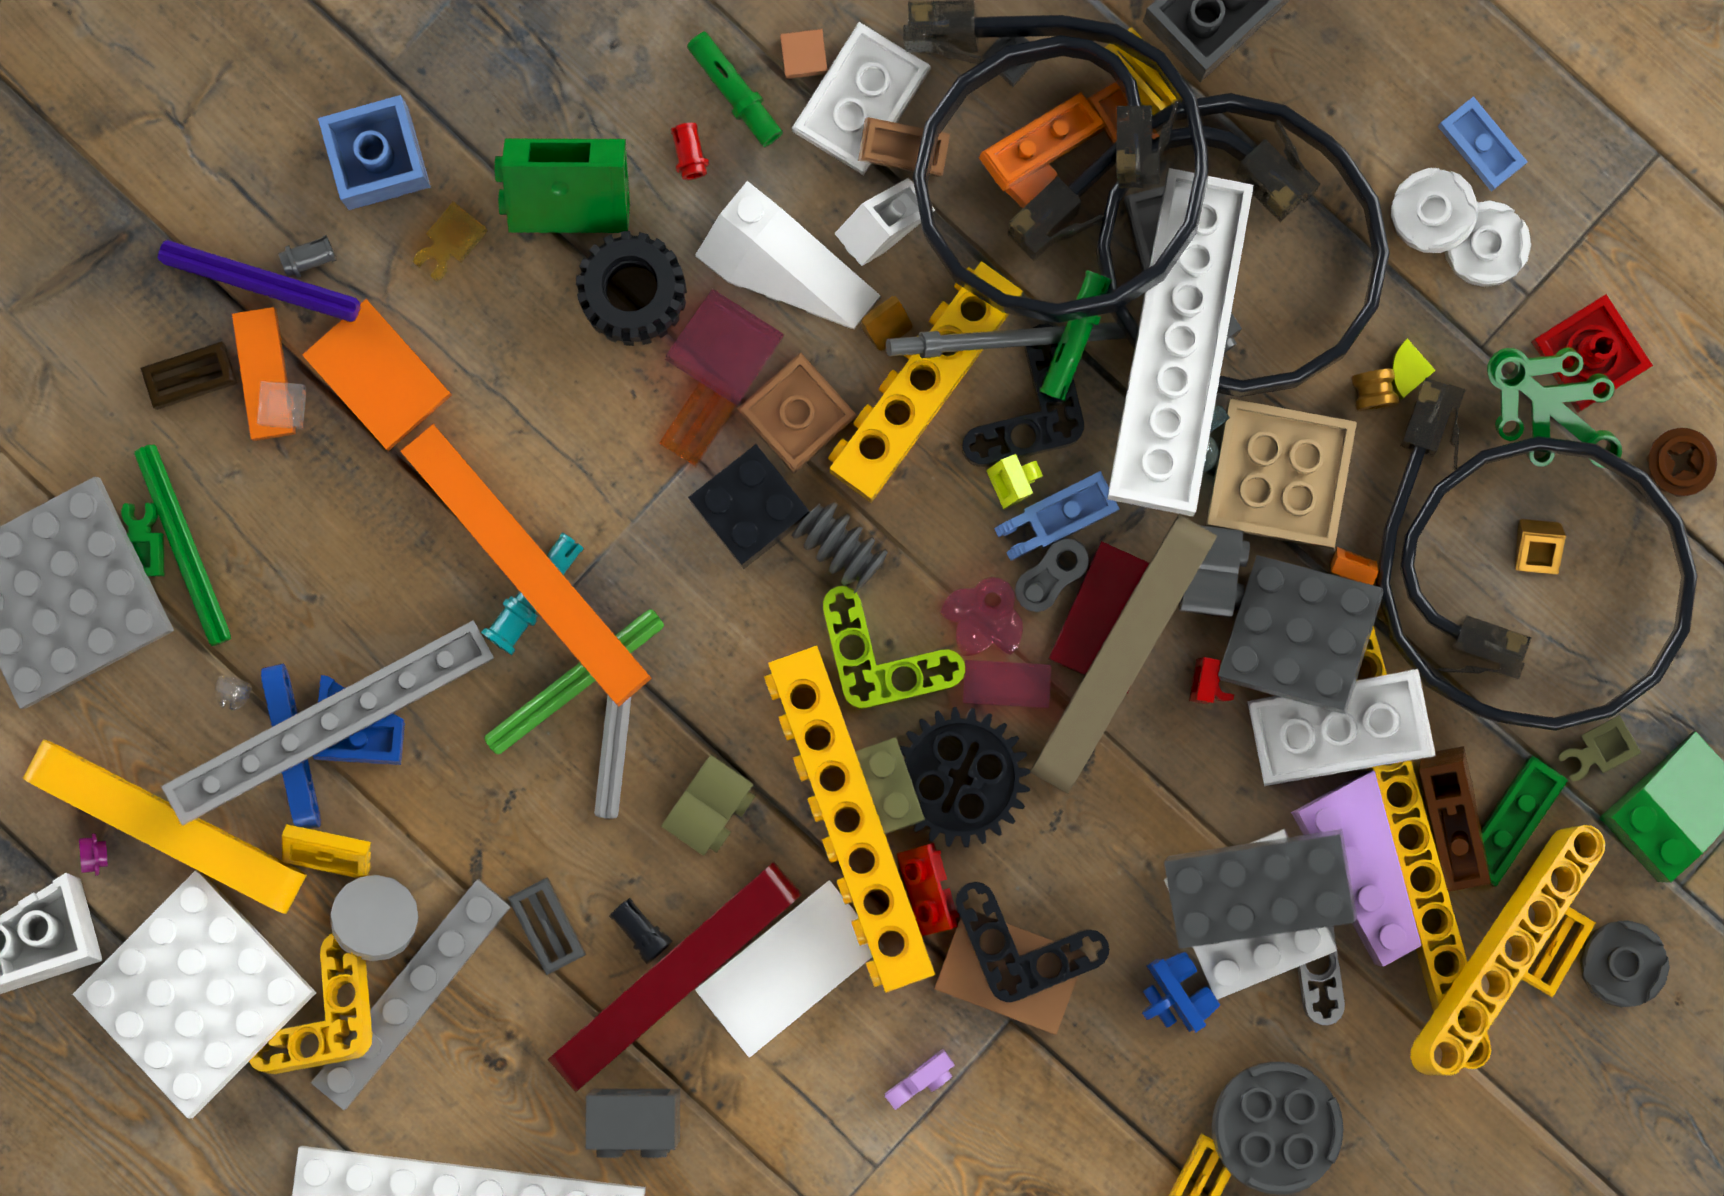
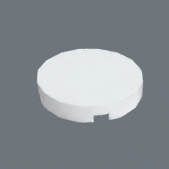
[1391,168,1478,253]
[1445,201,1531,287]

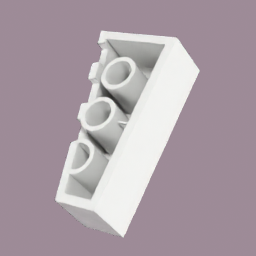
[0,873,103,994]

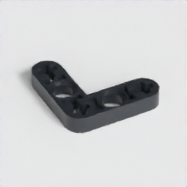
[962,324,1084,467]
[956,882,1110,1003]

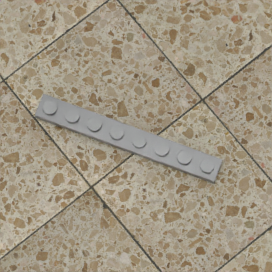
[161,620,494,826]

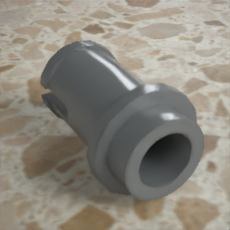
[278,235,336,278]

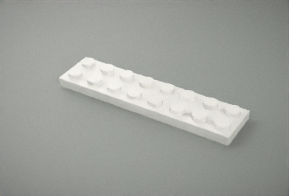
[1107,168,1254,517]
[292,1146,646,1196]

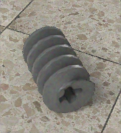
[791,502,888,594]

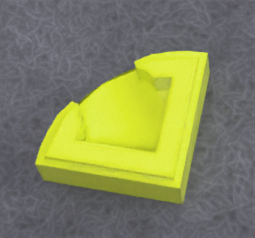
[1392,338,1436,400]

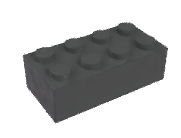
[1143,0,1290,83]
[1164,829,1357,949]

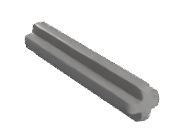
[594,694,631,819]

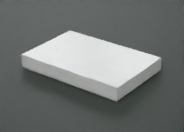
[792,22,931,175]

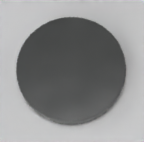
[1212,1062,1343,1195]

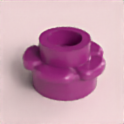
[79,833,108,876]

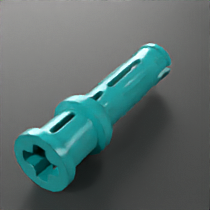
[481,532,584,656]

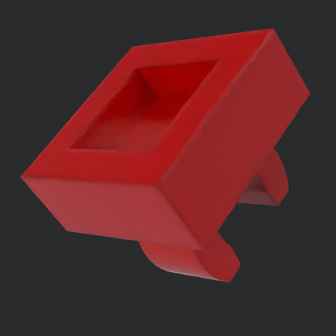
[1189,657,1234,704]

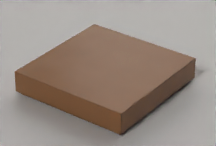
[737,353,858,474]

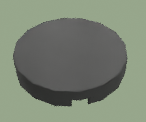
[1580,920,1670,1008]

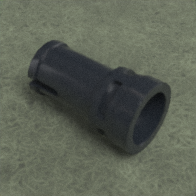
[609,898,673,964]

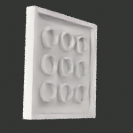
[73,870,316,1118]

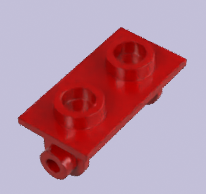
[896,843,960,937]

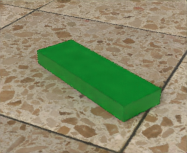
[1481,755,1568,887]

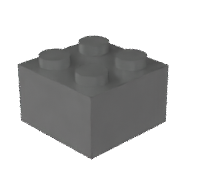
[586,1089,680,1158]

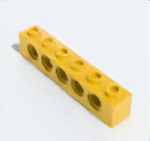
[828,261,1023,503]

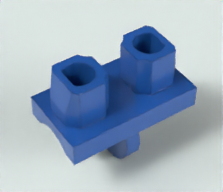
[1142,952,1220,1033]

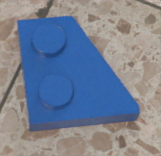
[313,675,405,765]

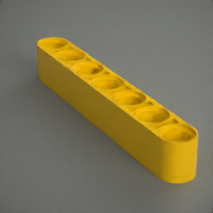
[23,739,307,914]
[1410,825,1605,1075]

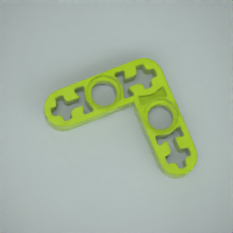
[823,586,965,709]

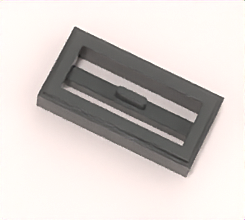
[508,878,586,975]

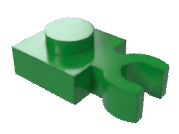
[121,503,164,577]

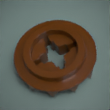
[1646,428,1717,497]

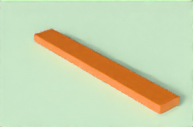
[401,424,652,707]

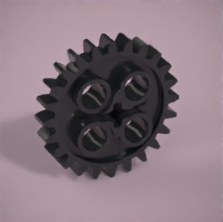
[899,707,1031,848]

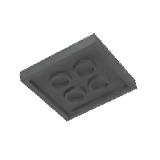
[1218,555,1384,715]

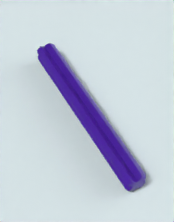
[158,240,361,322]

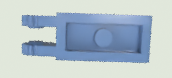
[994,471,1120,561]

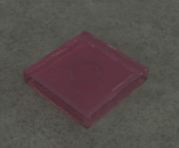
[665,289,784,405]

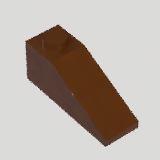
[1420,746,1491,892]

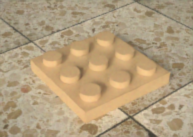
[1206,398,1357,549]

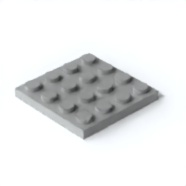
[0,477,174,709]

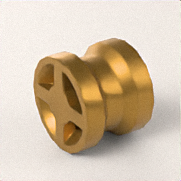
[1351,369,1399,411]

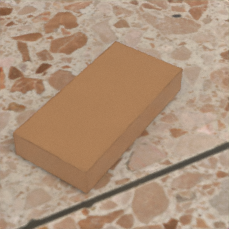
[858,117,950,177]

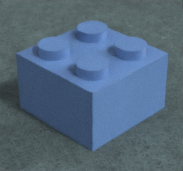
[318,95,431,210]

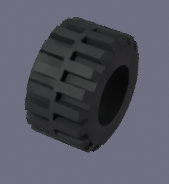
[576,231,687,346]

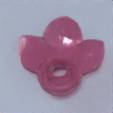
[940,577,1023,656]

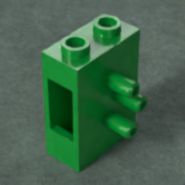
[495,138,630,233]

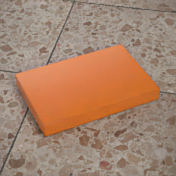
[302,299,452,451]

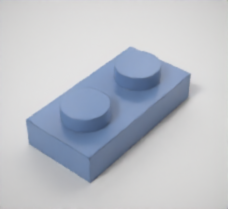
[1437,96,1527,192]

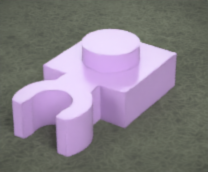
[884,1049,955,1110]

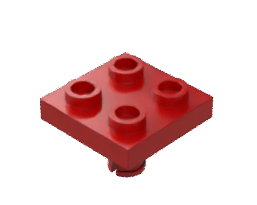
[1531,294,1653,413]

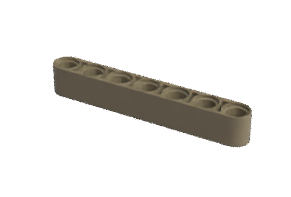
[1031,514,1217,794]

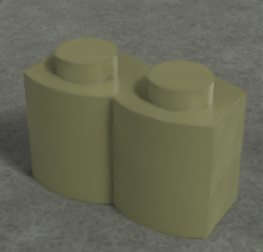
[661,754,756,856]

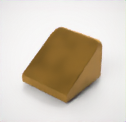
[861,296,912,351]
[1515,519,1566,574]

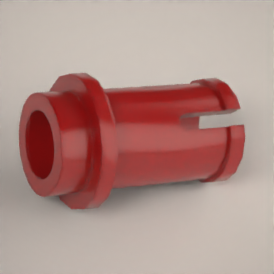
[670,122,709,180]

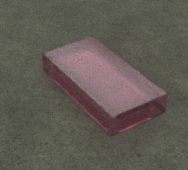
[963,660,1051,708]

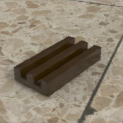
[141,341,237,410]

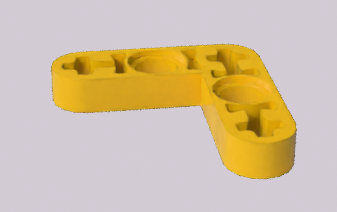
[249,934,372,1074]

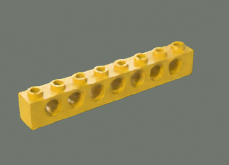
[764,646,935,993]

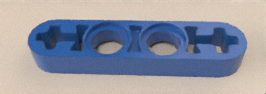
[261,663,321,829]

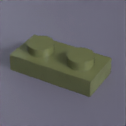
[855,737,925,835]

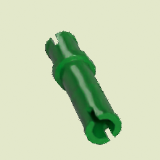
[687,31,783,147]
[1039,270,1113,401]

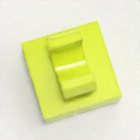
[986,454,1043,509]

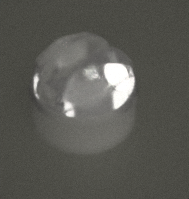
[215,676,252,711]

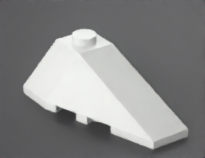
[695,181,881,330]

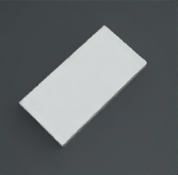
[1248,669,1436,786]
[695,880,884,1058]

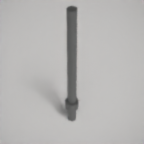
[886,322,1127,358]

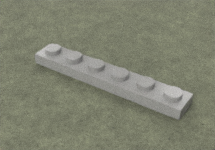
[311,879,512,1110]

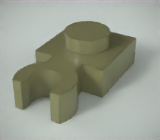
[1558,715,1642,781]

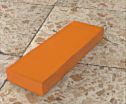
[979,92,1106,192]
[232,307,296,441]

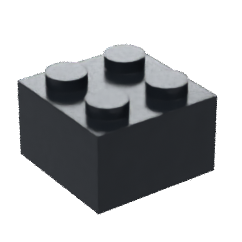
[688,444,810,569]

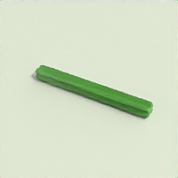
[484,609,664,754]

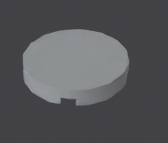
[330,875,419,961]

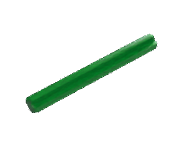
[134,444,231,646]

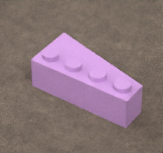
[1291,770,1422,967]

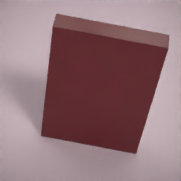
[1048,541,1150,694]

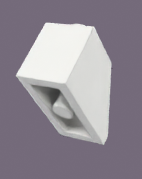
[834,178,935,266]

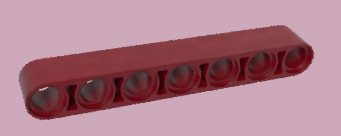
[547,862,802,1093]

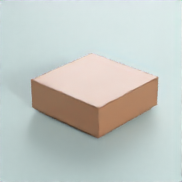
[780,29,828,79]

